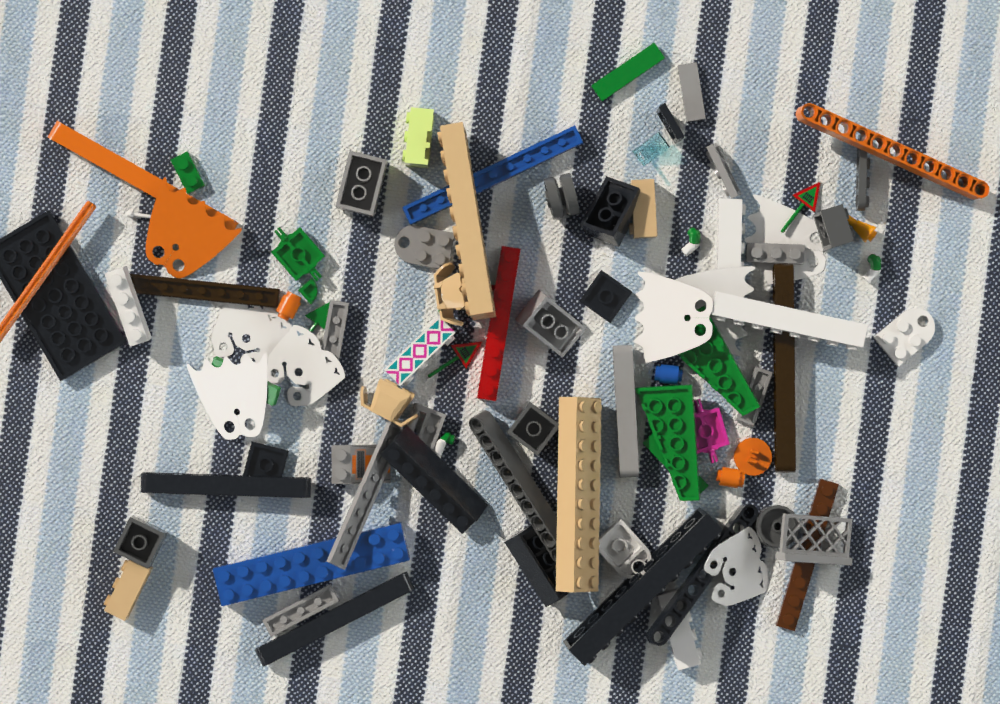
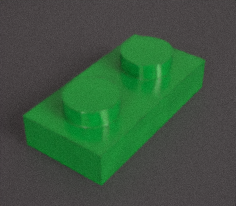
[171,151,205,195]

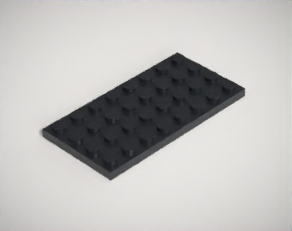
[0,210,127,381]

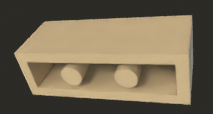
[629,179,657,239]
[104,560,153,621]

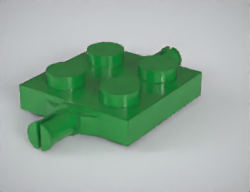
[271,227,326,282]

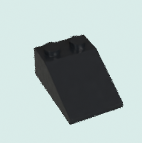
[580,176,640,247]

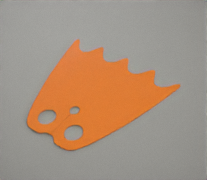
[146,177,242,278]

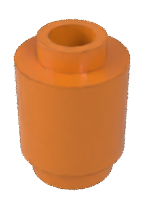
[276,291,301,321]
[716,466,745,488]

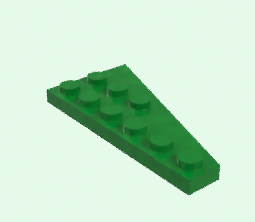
[678,305,760,416]
[635,384,700,501]

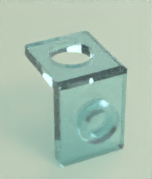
[632,132,670,166]

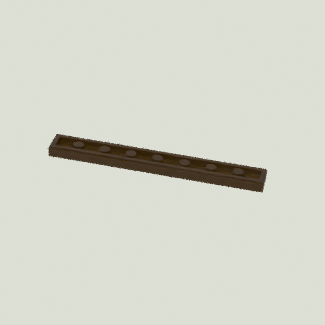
[129,273,280,308]

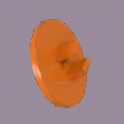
[734,438,772,476]

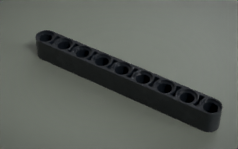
[141,472,311,498]
[646,504,758,646]
[255,571,415,667]

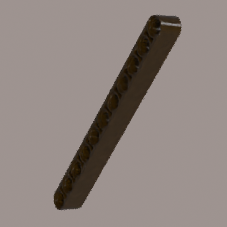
[773,264,796,473]

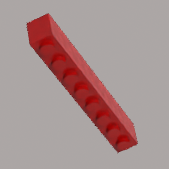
[477,246,521,401]

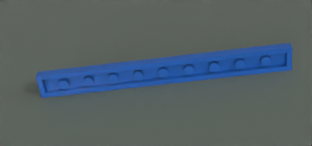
[402,125,583,225]

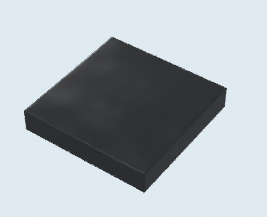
[656,103,684,144]
[579,270,632,323]
[243,441,289,477]

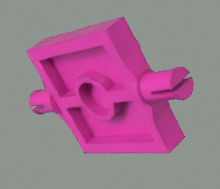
[694,399,730,464]

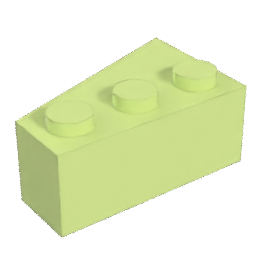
[402,107,434,169]

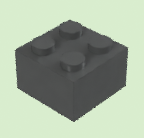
[813,204,855,251]
[507,402,559,456]
[113,516,168,568]

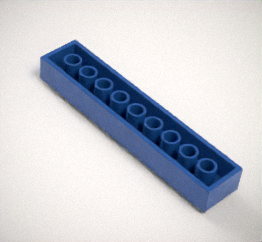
[213,522,410,606]

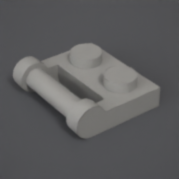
[408,403,446,450]

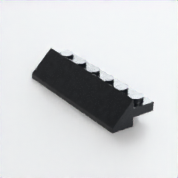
[380,425,488,534]

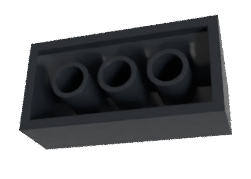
[504,525,570,607]

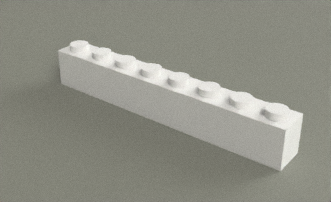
[710,292,868,351]

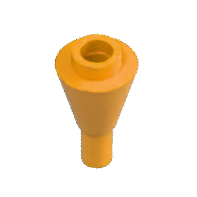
[847,215,877,243]

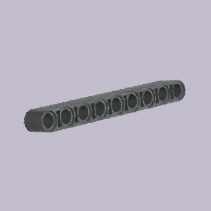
[469,410,557,562]

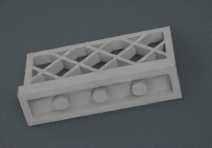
[775,513,853,566]

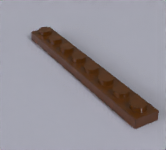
[776,478,839,631]

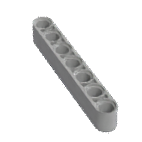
[613,345,639,478]

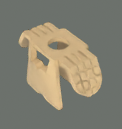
[434,262,468,326]
[360,379,419,427]

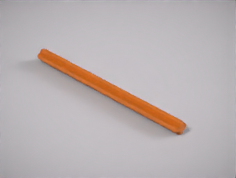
[0,201,96,343]

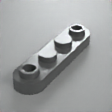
[855,135,870,211]

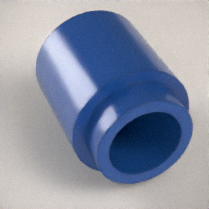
[655,364,683,385]

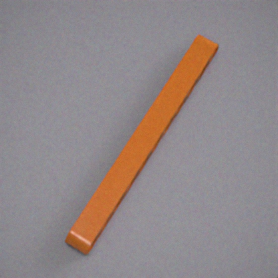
[796,103,990,200]
[48,121,238,230]

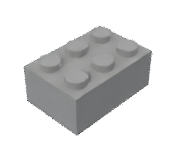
[335,150,388,217]

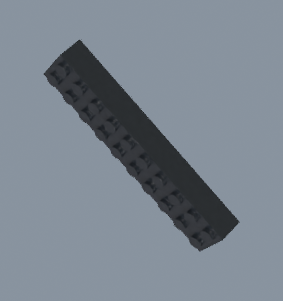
[563,507,723,666]

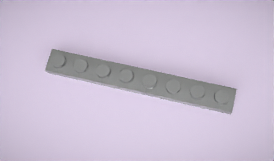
[326,421,403,570]

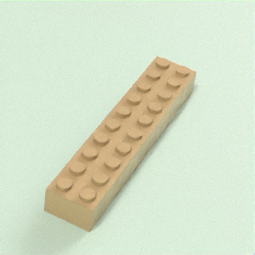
[437,122,496,321]
[556,397,602,593]

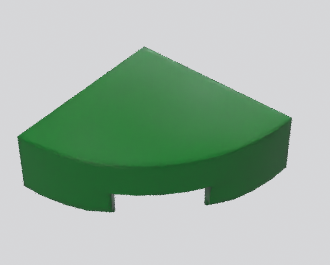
[298,278,318,305]

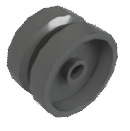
[544,173,580,220]
[752,505,799,548]

